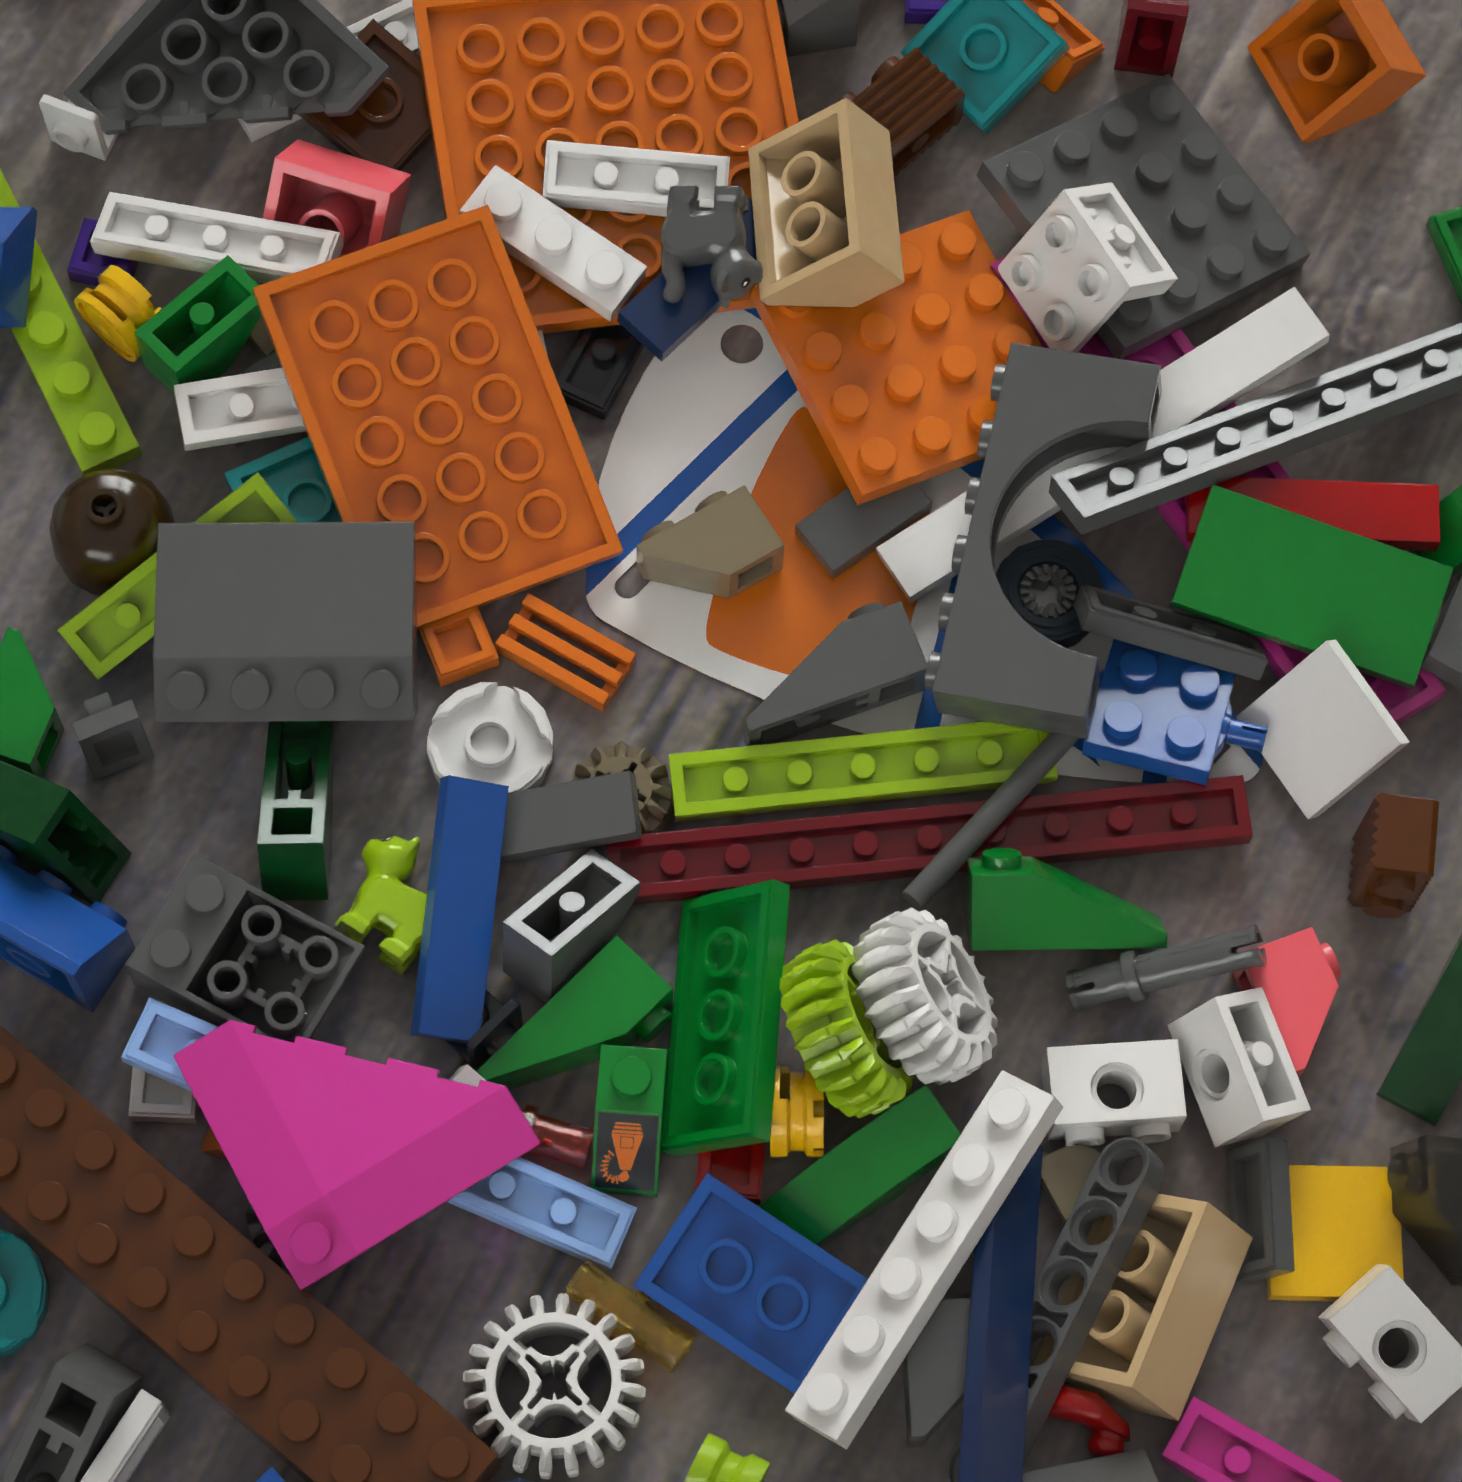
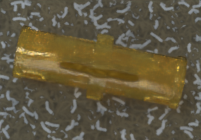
[563,1259,697,1373]

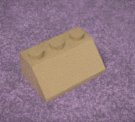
[748,98,905,307]
[1033,1194,1253,1421]

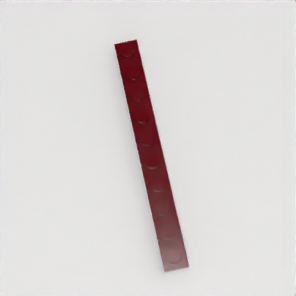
[606,775,1253,905]

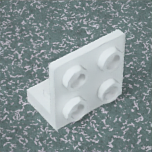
[998,182,1178,353]

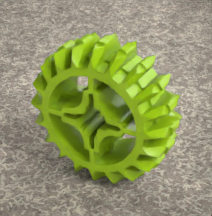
[779,939,914,1119]

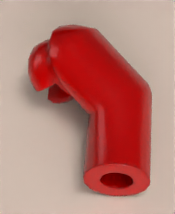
[1048,1385,1130,1458]

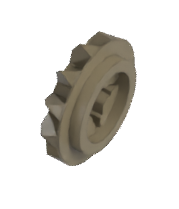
[572,740,672,834]

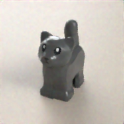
[661,186,763,308]

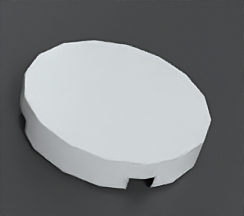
[427,682,554,793]

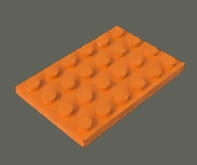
[253,205,623,630]

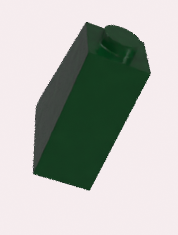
[0,761,132,904]

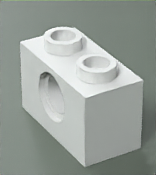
[1167,987,1311,1148]
[1041,1039,1187,1147]
[1318,1264,1462,1423]

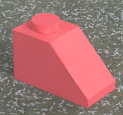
[1232,927,1341,1078]

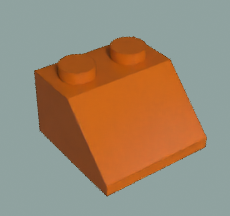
[1247,0,1427,143]

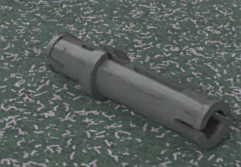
[1066,924,1267,1012]

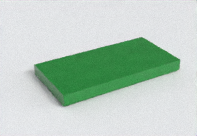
[1170,485,1454,689]
[661,879,790,1157]

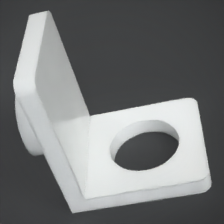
[39,94,119,161]

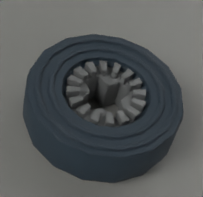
[996,540,1103,648]

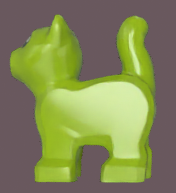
[334,835,427,976]

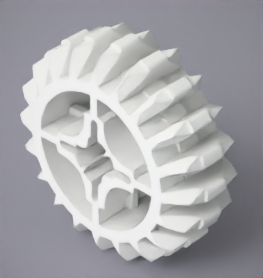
[852,907,998,1086]
[463,1293,646,1479]

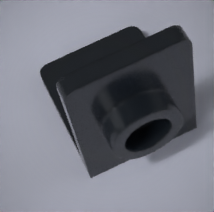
[444,989,523,1071]

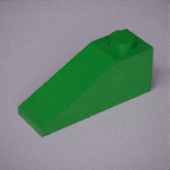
[966,848,1167,951]
[476,935,673,1090]

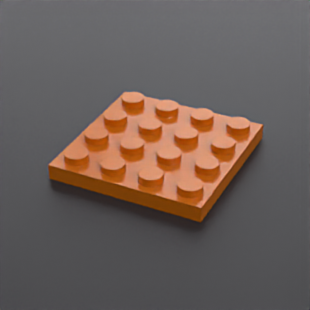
[750,210,1043,506]

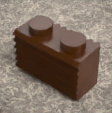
[836,48,965,176]
[1347,792,1439,918]

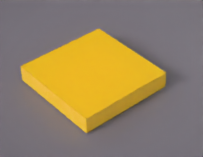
[1267,1165,1404,1301]

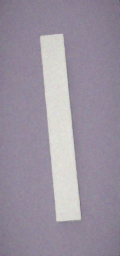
[876,287,1330,603]

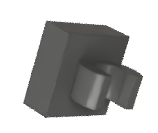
[71,692,154,780]

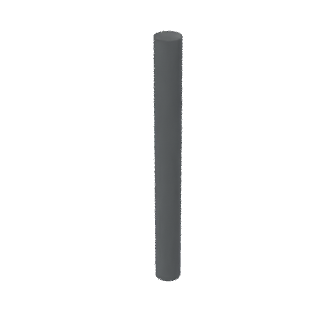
[901,732,1080,911]

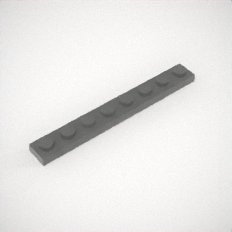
[1049,323,1462,535]

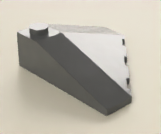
[63,0,392,135]

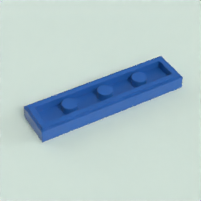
[411,775,509,1044]

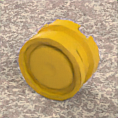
[74,265,162,362]
[770,1065,824,1158]

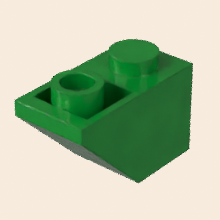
[0,627,64,778]

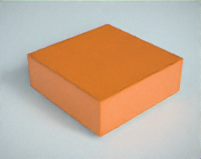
[418,606,500,687]

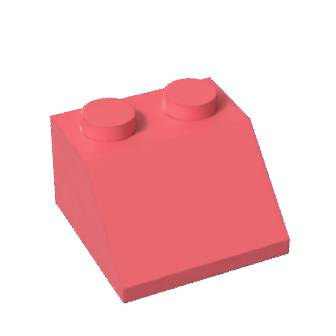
[263,139,412,257]

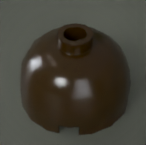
[50,468,175,596]

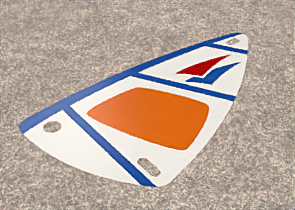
[585,308,1263,784]

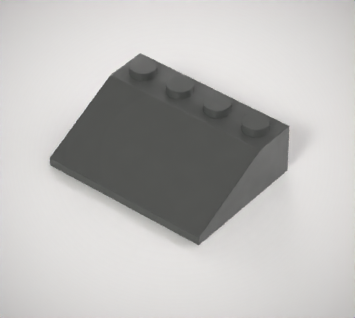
[153,521,418,722]

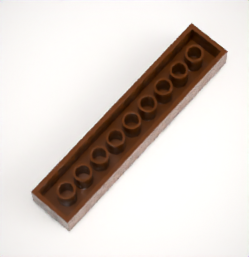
[0,1026,501,1482]

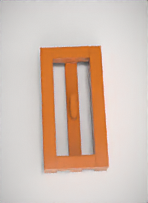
[495,593,636,713]

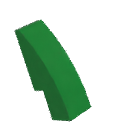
[759,1085,961,1247]

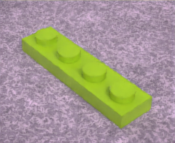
[57,472,298,680]

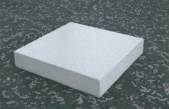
[1236,639,1410,819]

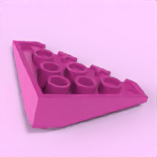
[173,1020,541,1290]

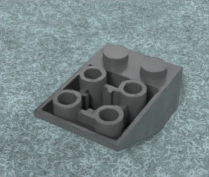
[125,854,365,1043]

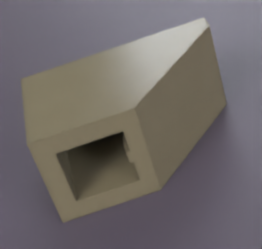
[636,485,784,598]

